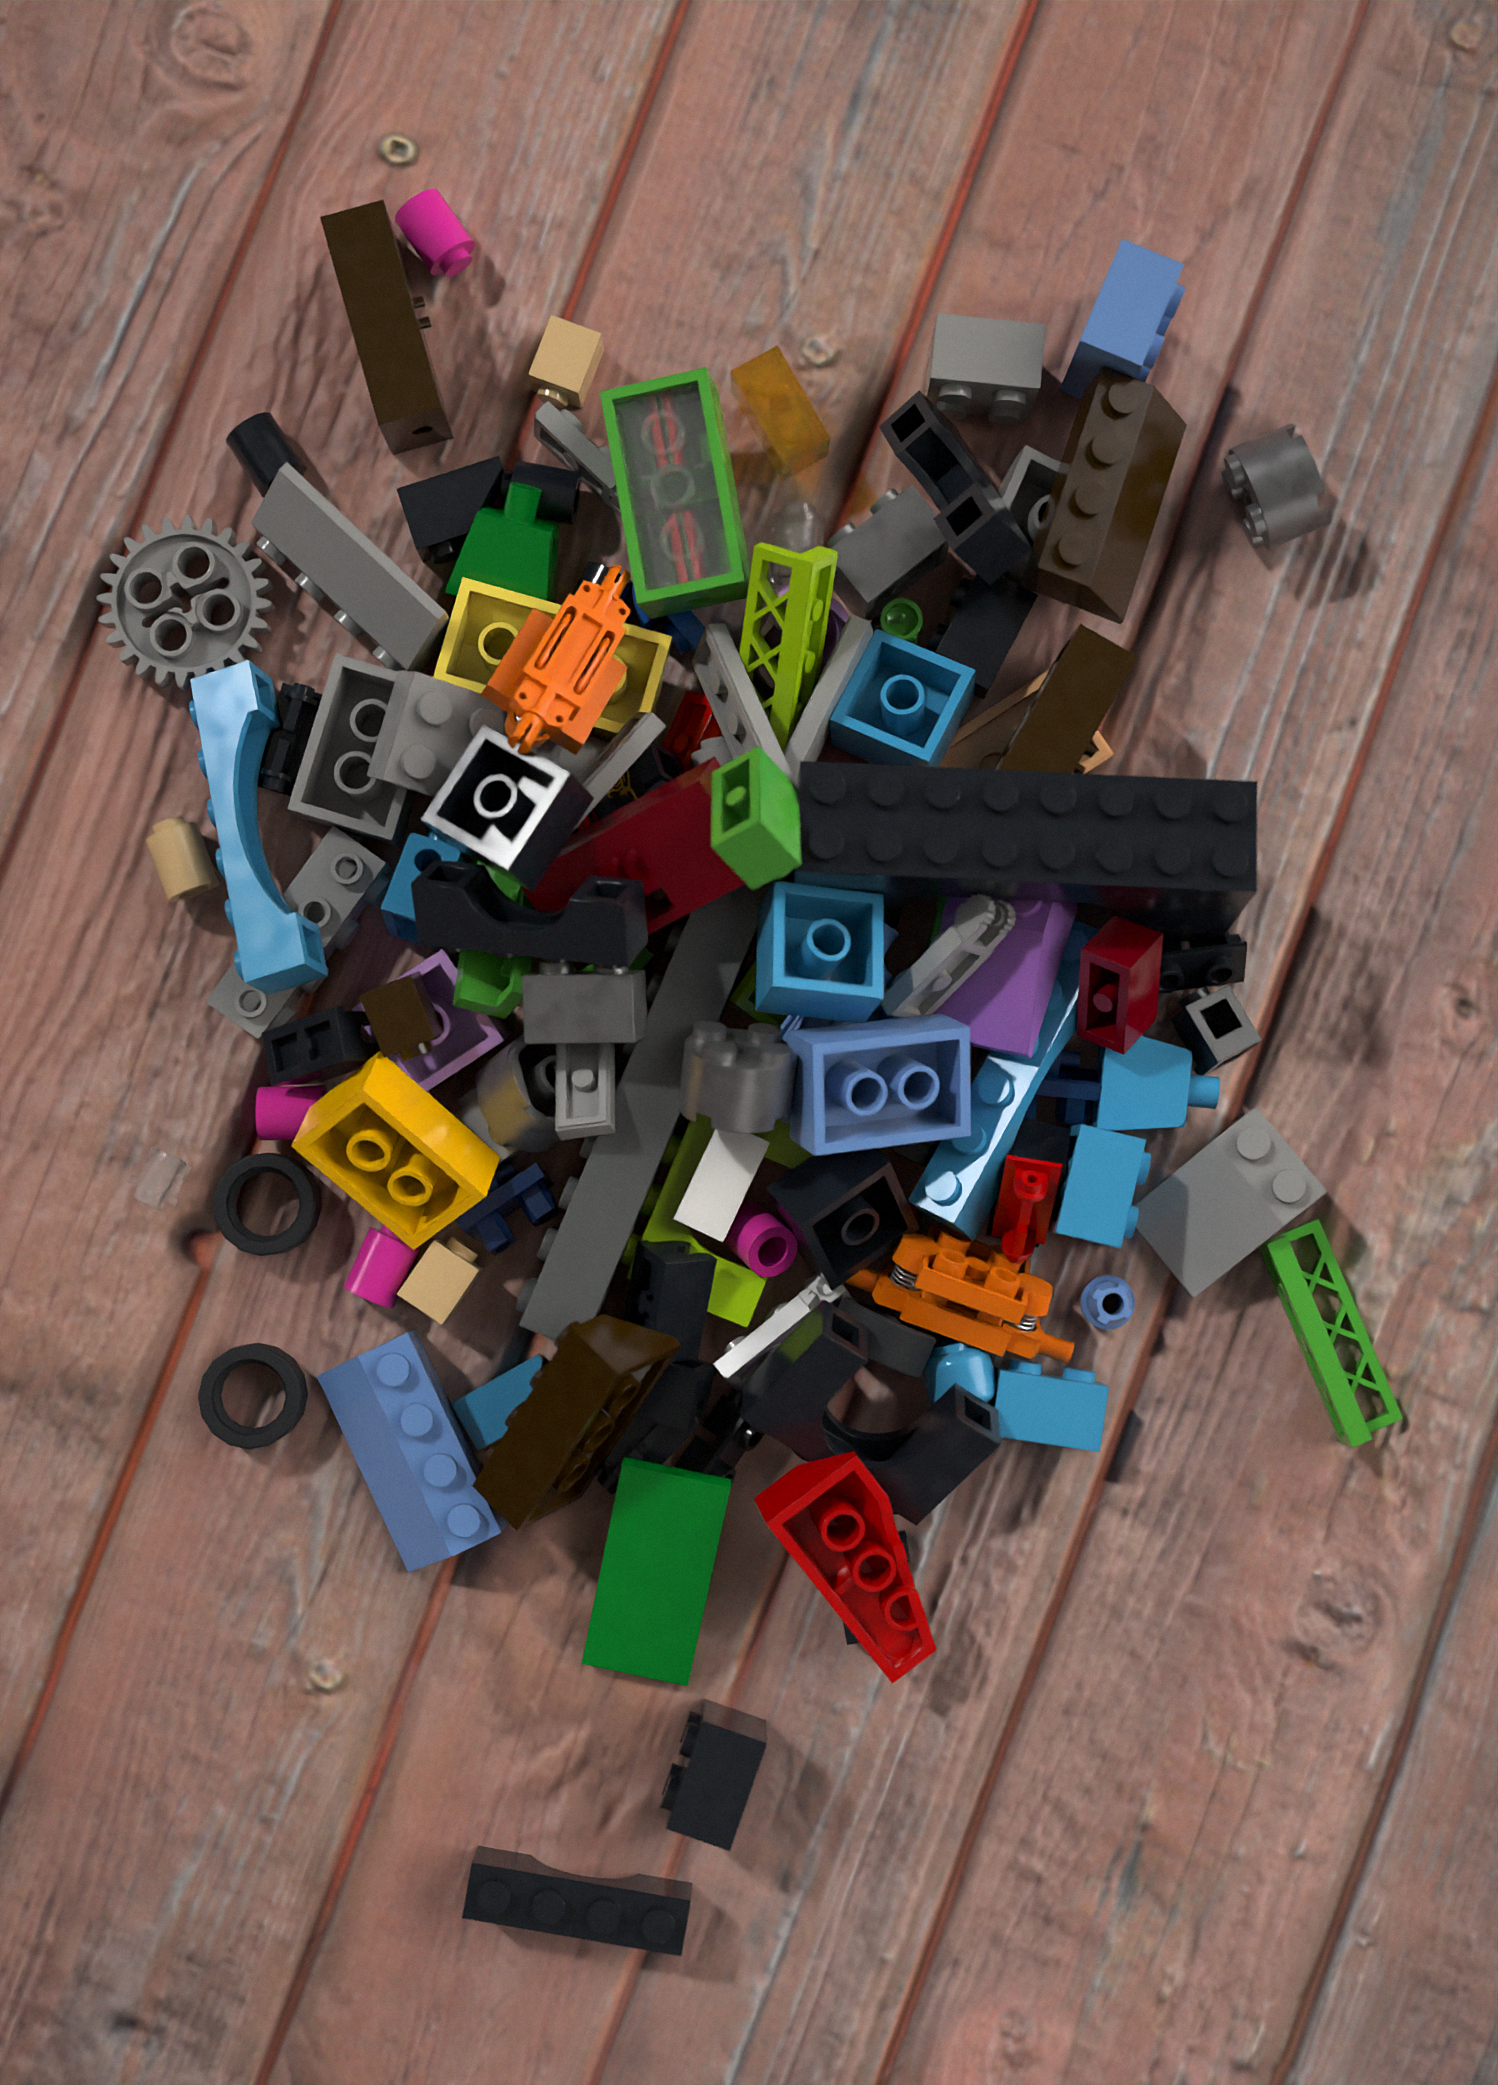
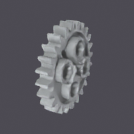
[97,515,275,692]

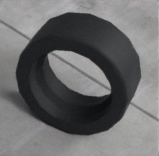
[213,1153,322,1256]
[838,1296,936,1378]
[198,1343,308,1449]

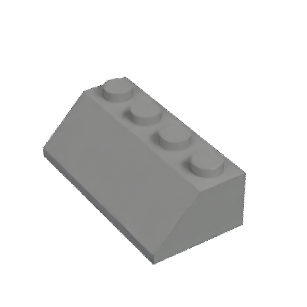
[251,462,450,673]

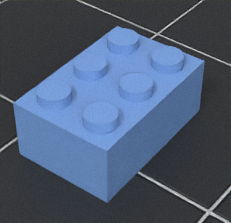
[1059,239,1186,399]
[787,1013,971,1156]

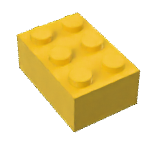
[291,1051,500,1250]

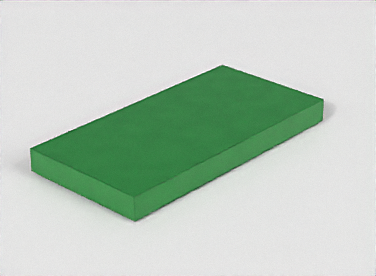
[581,1457,732,1686]

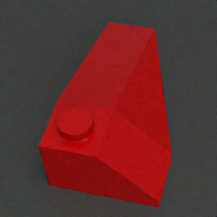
[754,1451,936,1684]

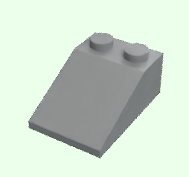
[1134,1107,1327,1298]

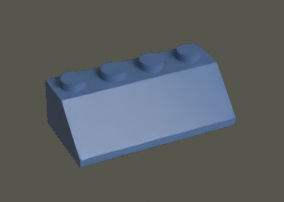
[317,1329,507,1572]

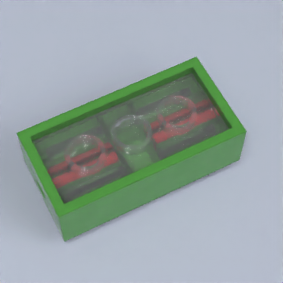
[600,367,751,619]

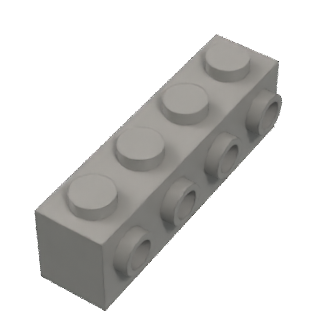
[205,825,393,1041]

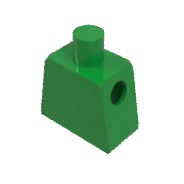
[446,482,559,603]

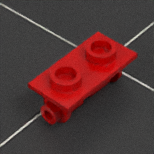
[991,1155,1062,1264]

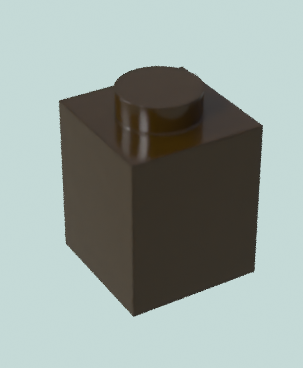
[359,971,444,1061]

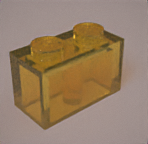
[730,345,830,481]

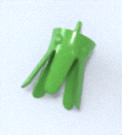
[870,598,926,646]

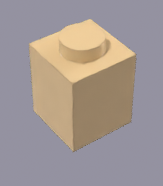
[528,315,604,409]
[397,1236,484,1325]

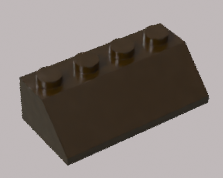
[1020,366,1187,624]
[472,1314,682,1531]

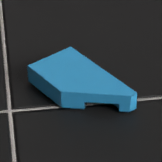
[451,1353,544,1451]

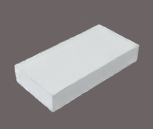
[673,1129,770,1242]

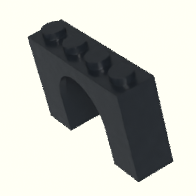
[741,1299,1000,1526]

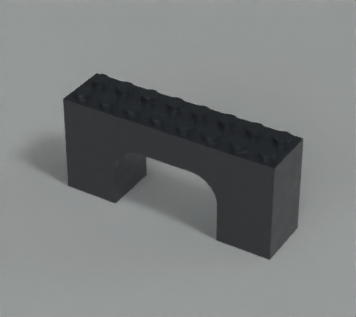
[792,761,1257,942]

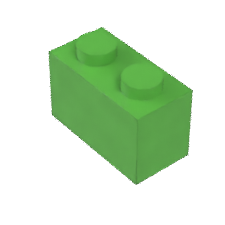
[712,746,801,890]

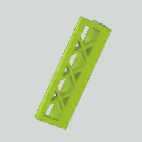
[739,542,838,753]

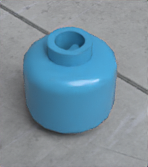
[922,1338,997,1406]

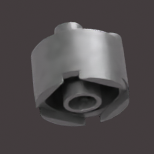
[1221,423,1331,550]
[678,1021,798,1133]
[475,1034,563,1152]

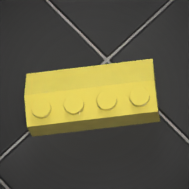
[433,577,672,741]

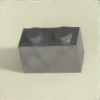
[522,961,647,1044]

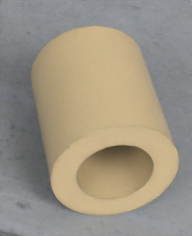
[146,816,220,902]

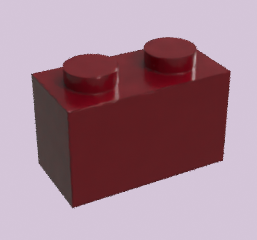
[1076,915,1163,1055]

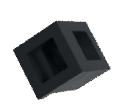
[1171,985,1262,1076]

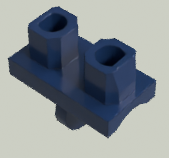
[1024,1050,1102,1124]
[455,1160,560,1256]

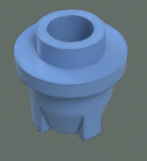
[1080,1275,1135,1329]

